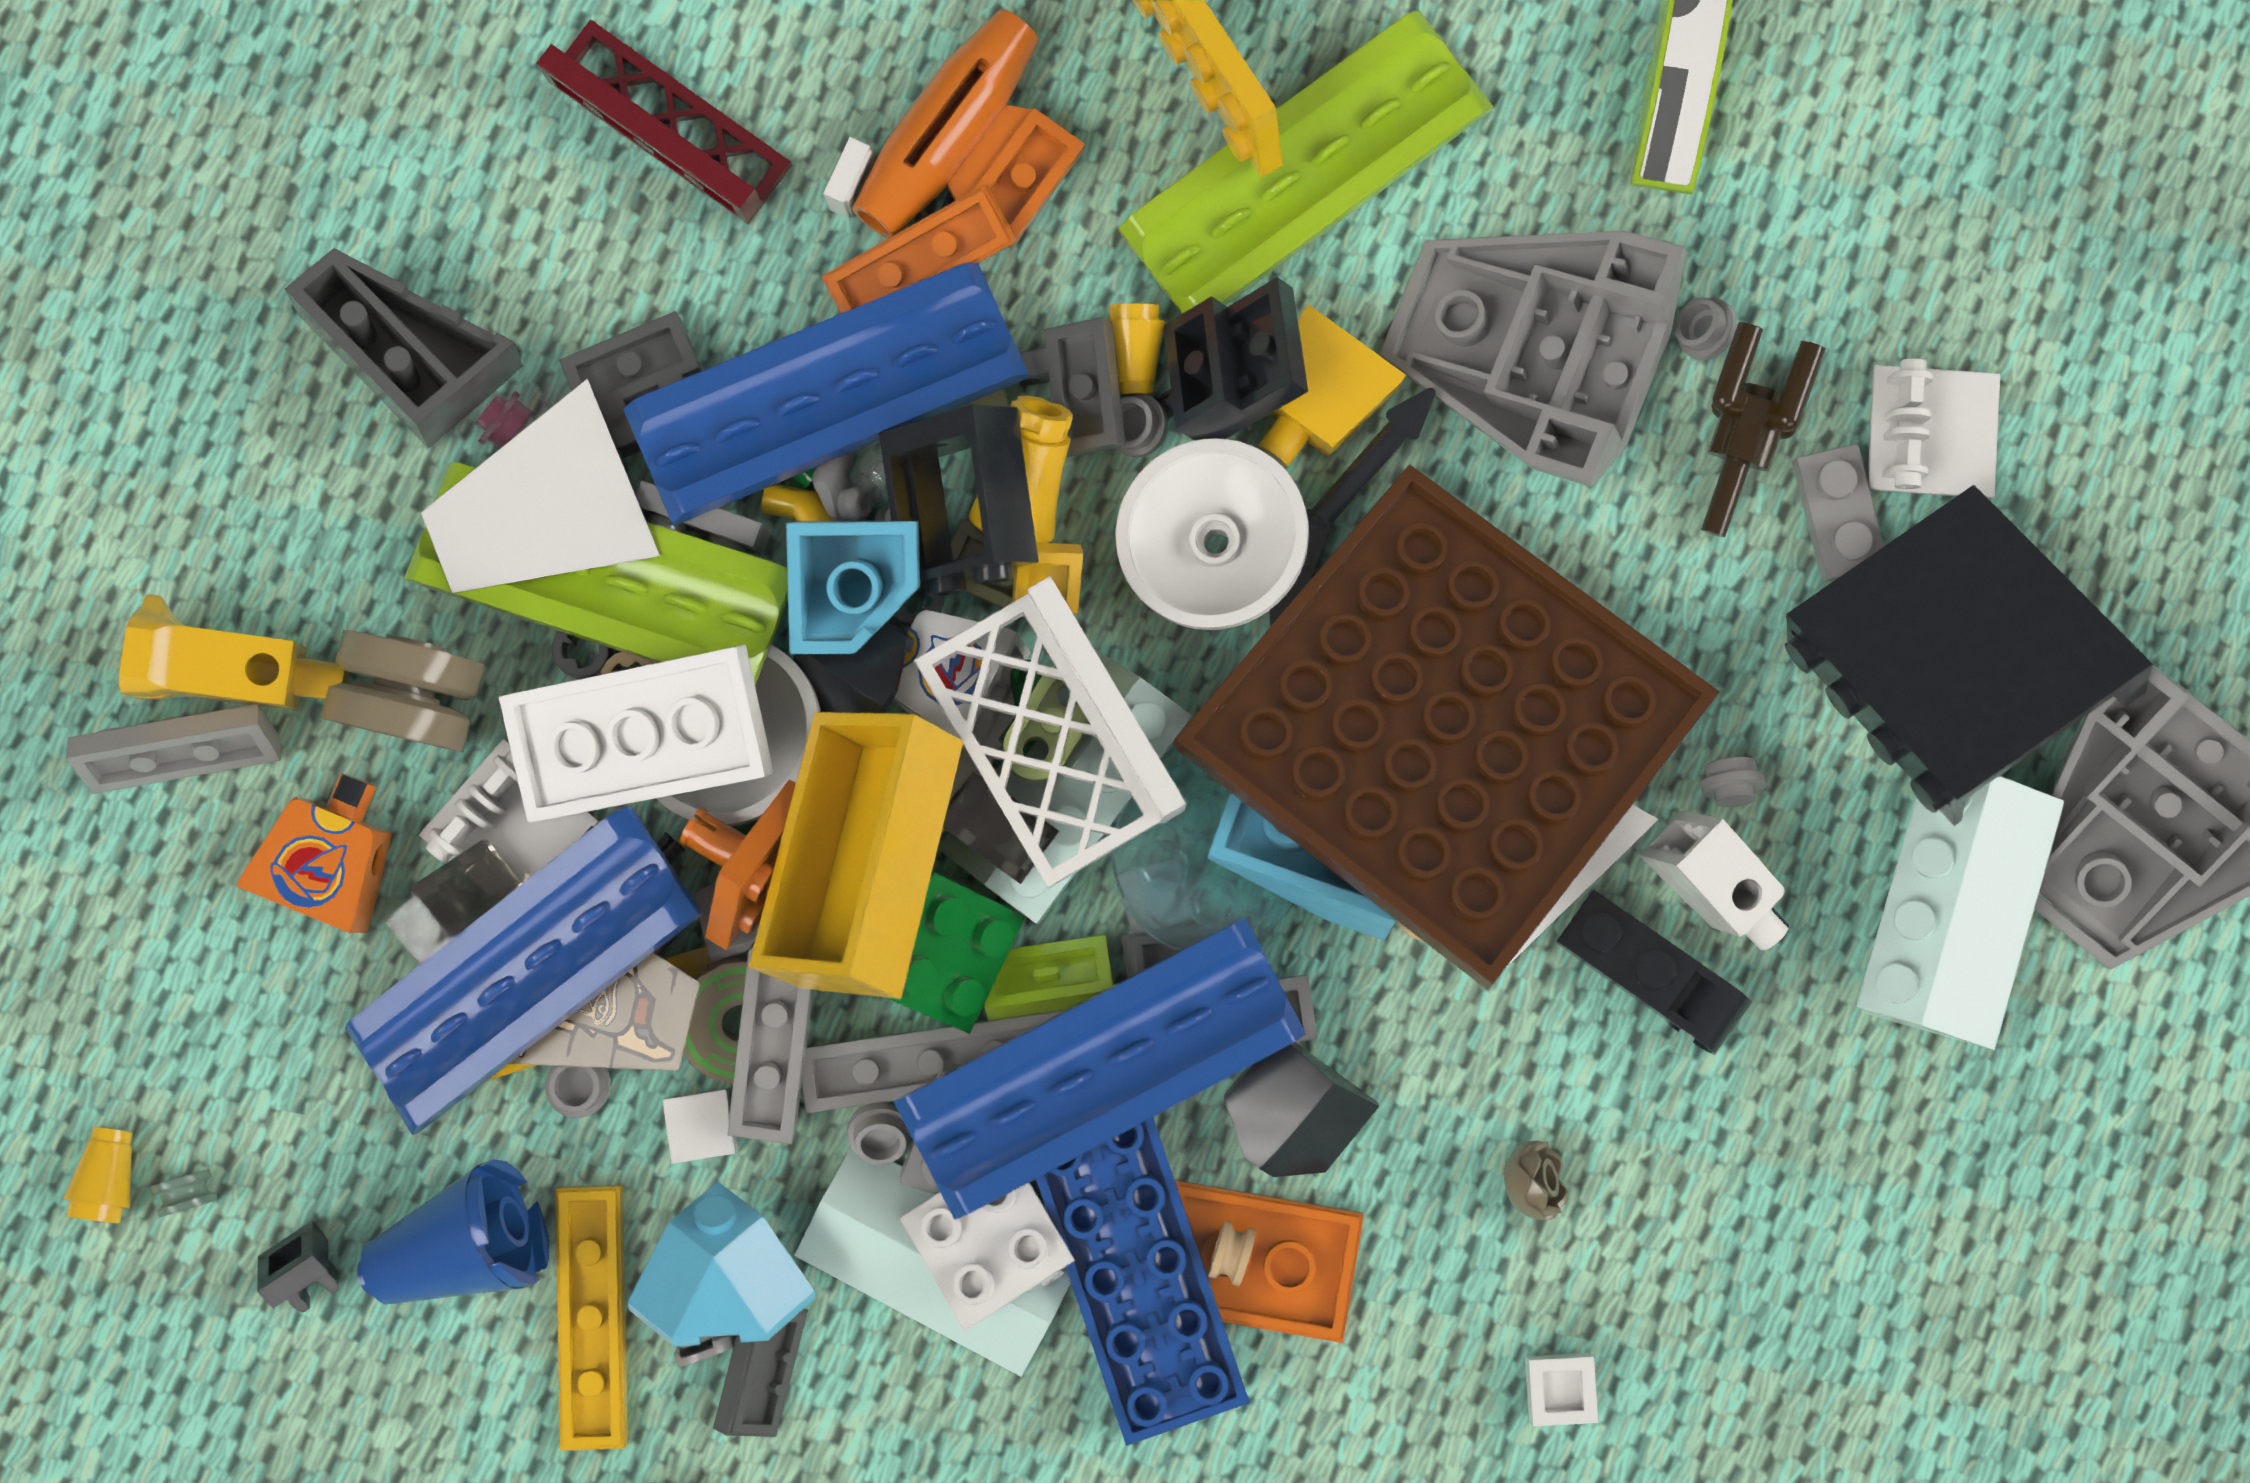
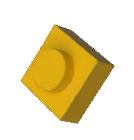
[1012,543,1083,614]

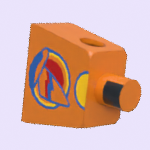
[236,772,392,933]

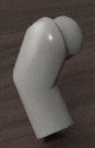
[812,450,872,521]

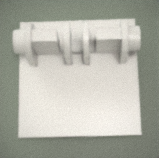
[1867,359,2000,499]
[419,739,599,903]
[900,1182,1075,1331]

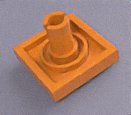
[679,779,796,950]

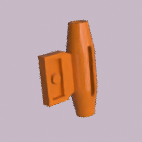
[852,9,1085,250]

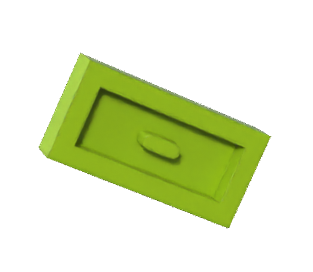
[984,935,1113,1021]

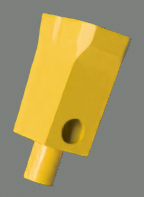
[119,594,349,710]

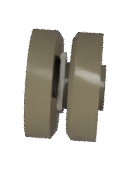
[320,630,485,753]

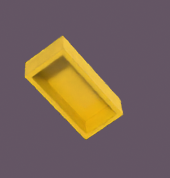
[748,712,964,999]

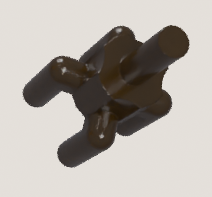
[1701,322,1826,538]

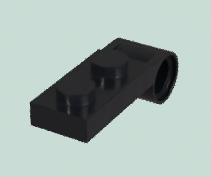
[1556,889,1752,1055]

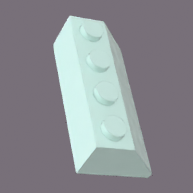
[938,649,1192,924]
[1856,776,2064,1050]

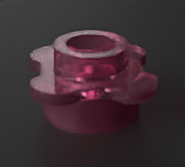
[475,391,533,449]

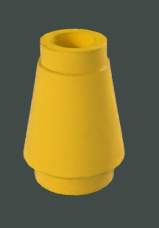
[1109,303,1166,395]
[63,1127,133,1224]

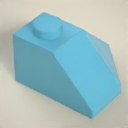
[786,521,920,654]
[627,1181,815,1347]

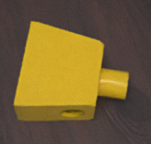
[1257,304,1406,468]

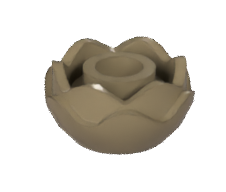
[1504,1140,1569,1220]

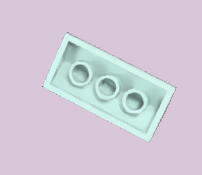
[794,1148,1071,1377]

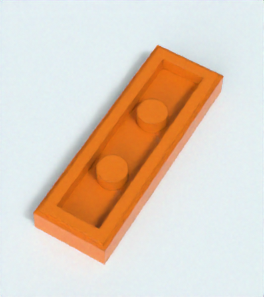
[821,185,1018,314]

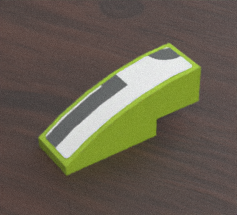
[1630,0,1733,195]

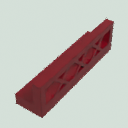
[536,19,792,225]

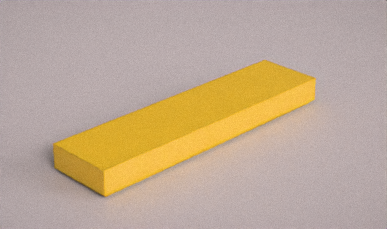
[555,1185,628,1451]

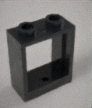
[879,404,1039,596]

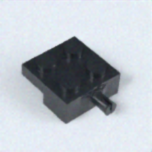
[1154,277,1308,441]

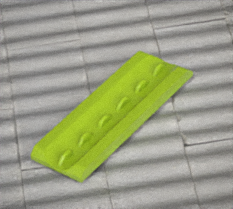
[1118,9,1493,314]
[404,462,788,686]

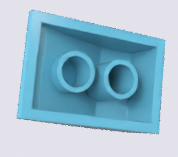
[1207,792,1396,941]

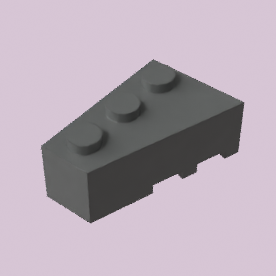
[285,248,523,448]

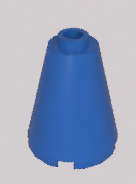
[357,1159,549,1304]

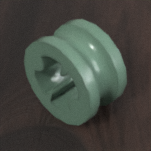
[151,1169,218,1218]

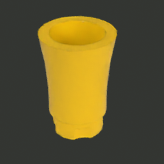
[968,396,1073,543]

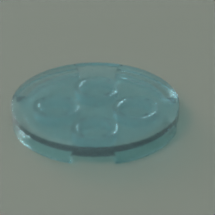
[1112,763,1292,951]

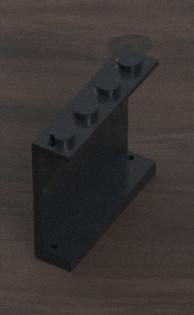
[1784,485,2153,826]

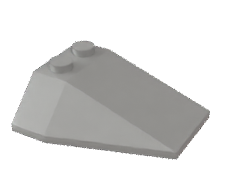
[1379,231,1686,488]
[2035,666,2250,970]

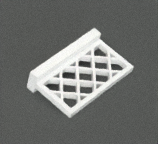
[914,576,1186,889]

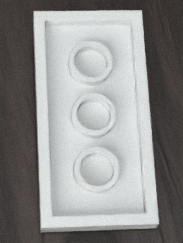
[499,645,774,823]

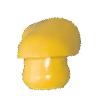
[761,484,835,522]

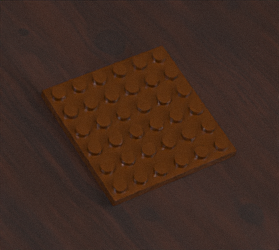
[1173,464,1720,991]

